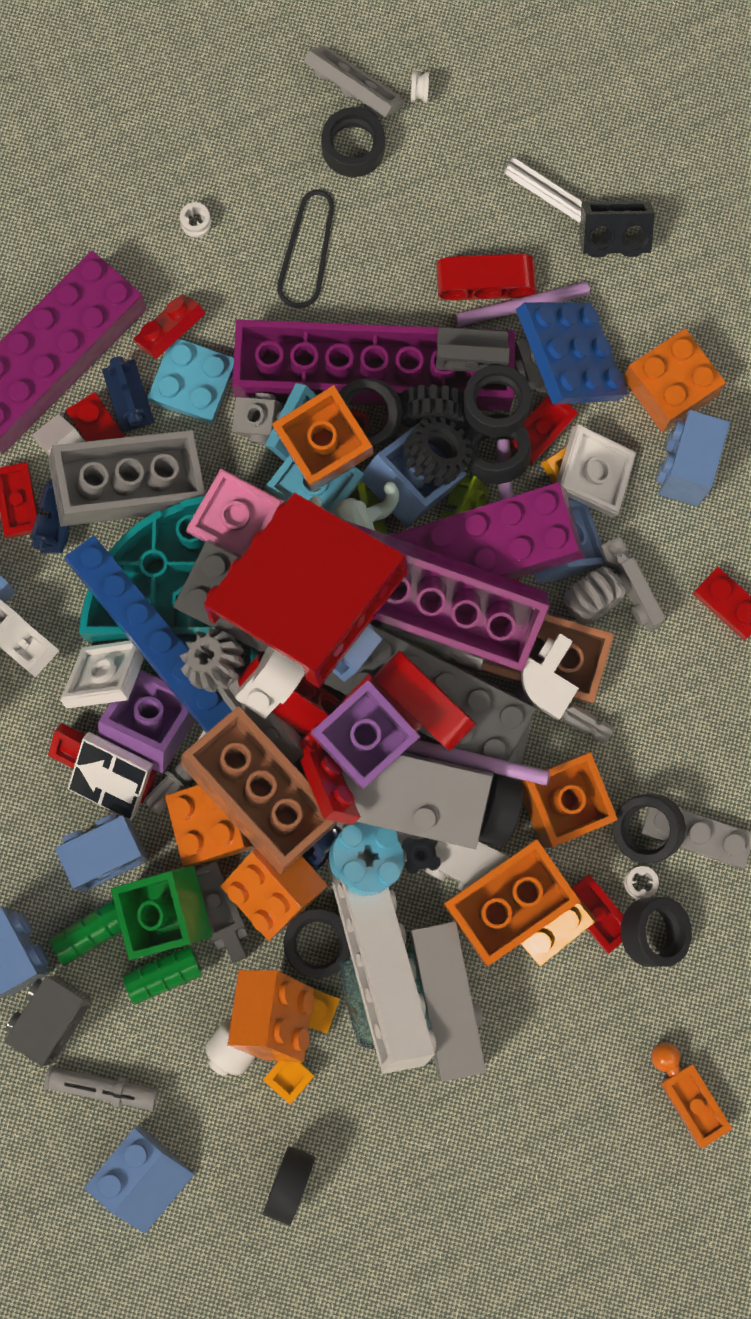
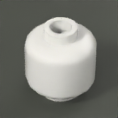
[205,1020,256,1076]

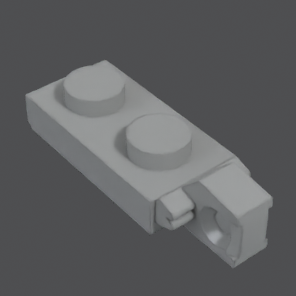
[600,537,666,632]

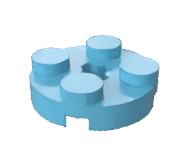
[329,822,404,896]

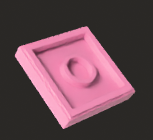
[186,469,284,556]

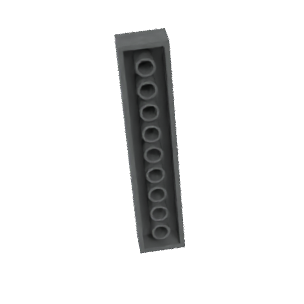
[173,539,536,761]

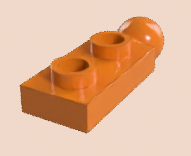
[651,1042,733,1149]

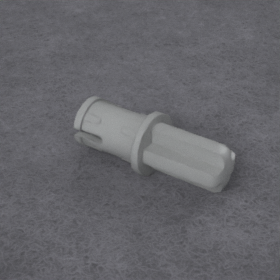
[144,762,194,814]

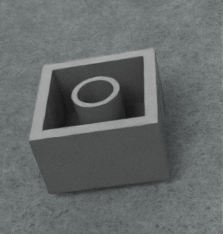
[4,976,94,1066]

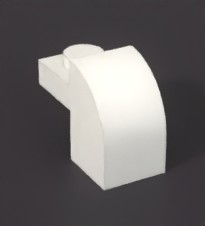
[0,599,59,677]
[521,634,579,720]
[235,646,305,719]

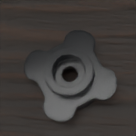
[401,837,441,874]

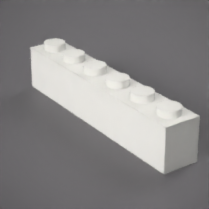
[327,849,436,1074]

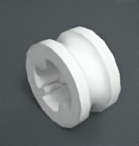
[411,71,429,103]
[179,202,211,238]
[624,866,659,899]

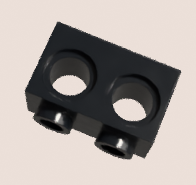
[579,201,655,257]

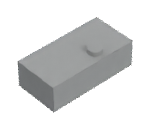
[48,430,205,527]
[342,752,494,850]
[409,922,487,1082]

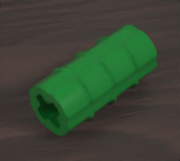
[48,900,121,966]
[122,946,203,1005]

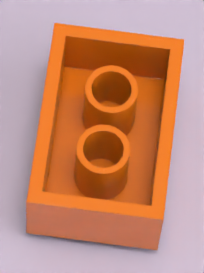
[443,839,581,967]

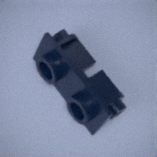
[102,356,155,433]
[30,479,70,554]

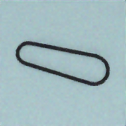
[277,190,334,308]

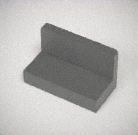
[436,327,510,372]

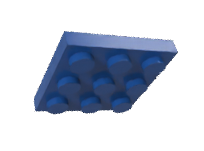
[515,302,628,405]

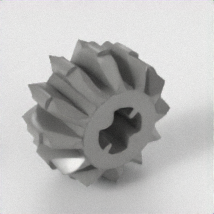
[563,567,626,624]
[180,628,245,693]

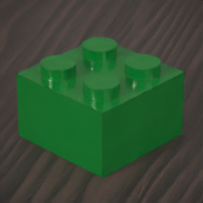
[110,866,213,960]

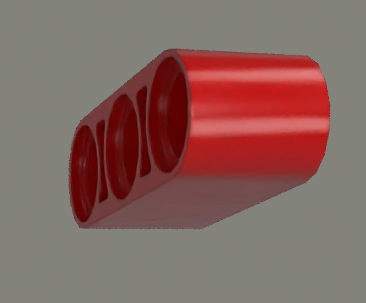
[436,254,537,301]
[373,650,477,751]
[238,651,342,736]

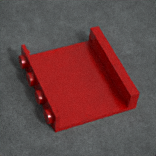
[204,492,408,688]

